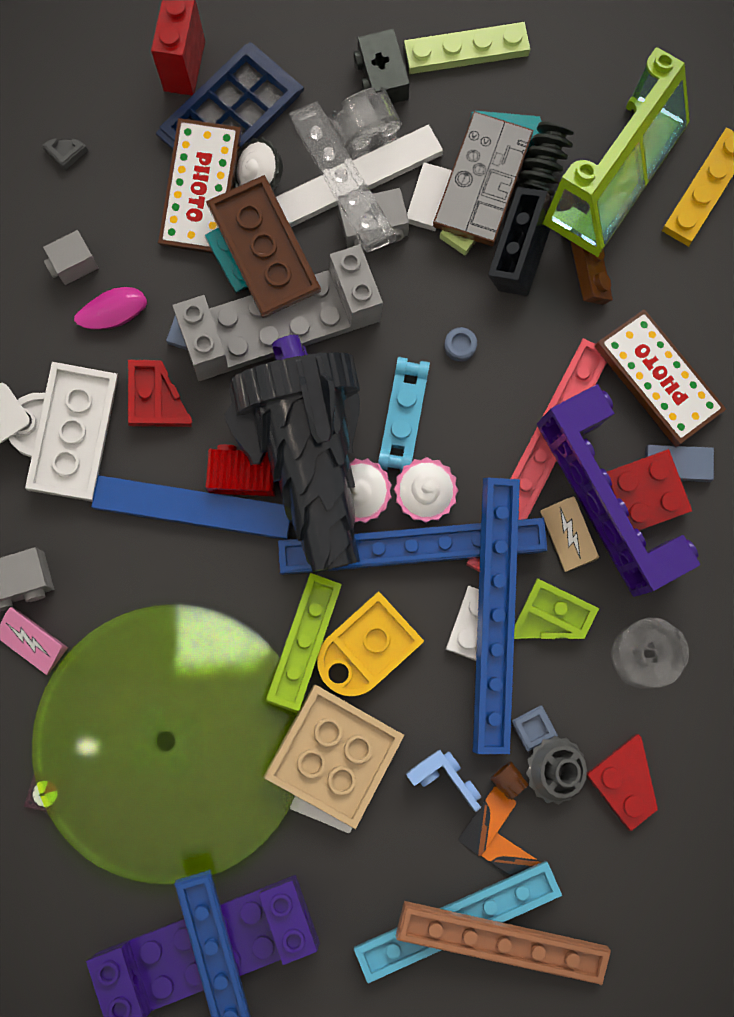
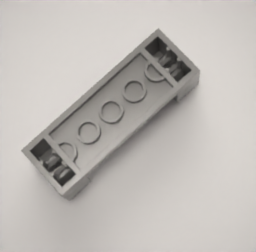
[173,244,383,382]

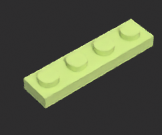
[404,22,530,74]

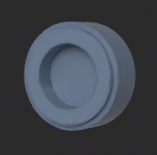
[444,327,477,362]

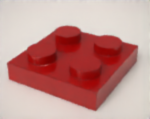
[607,449,692,531]

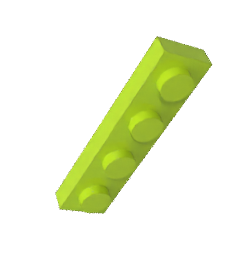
[265,573,342,713]

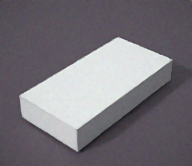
[407,162,452,231]

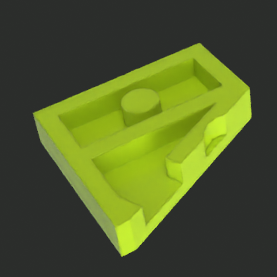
[514,578,599,639]

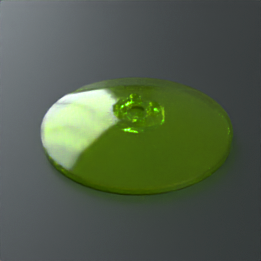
[32,605,303,884]

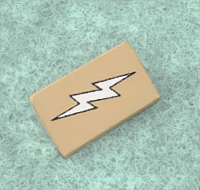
[540,496,599,572]

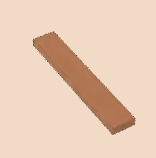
[395,901,611,985]

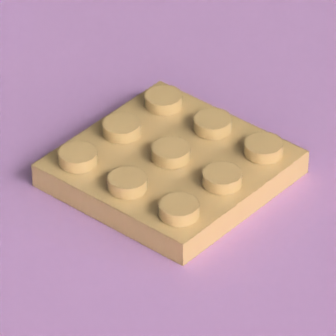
[263,685,404,829]

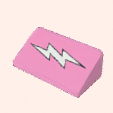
[0,607,68,675]

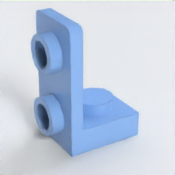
[406,750,481,812]

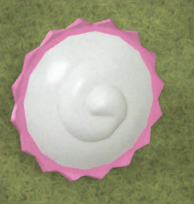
[394,457,459,523]
[350,458,392,523]

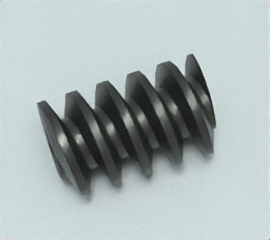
[518,121,574,196]

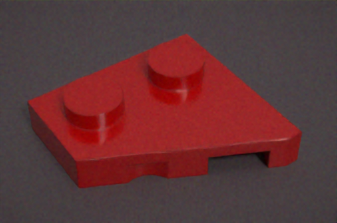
[128,360,192,427]
[586,734,658,831]

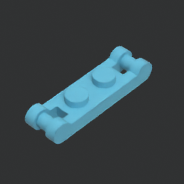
[378,357,430,473]

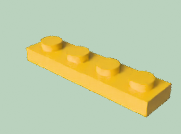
[662,127,734,247]

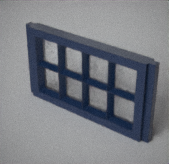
[156,42,304,151]

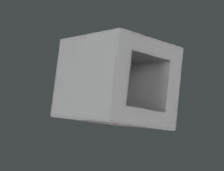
[43,230,99,285]

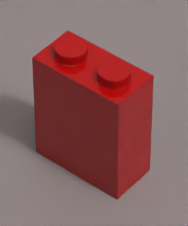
[151,0,205,96]

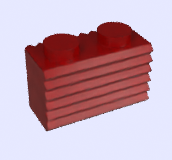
[206,444,276,497]

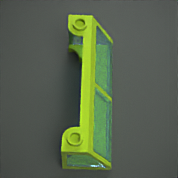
[543,47,690,257]

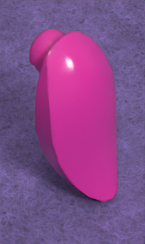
[74,287,147,330]

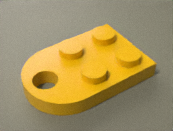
[317,591,424,697]

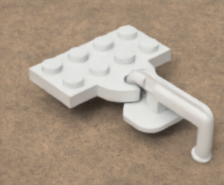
[0,362,118,502]

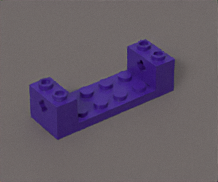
[536,384,700,597]
[86,875,320,1017]

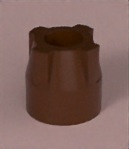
[490,761,529,800]

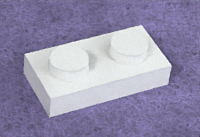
[446,586,479,661]

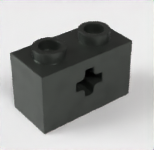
[353,29,410,108]

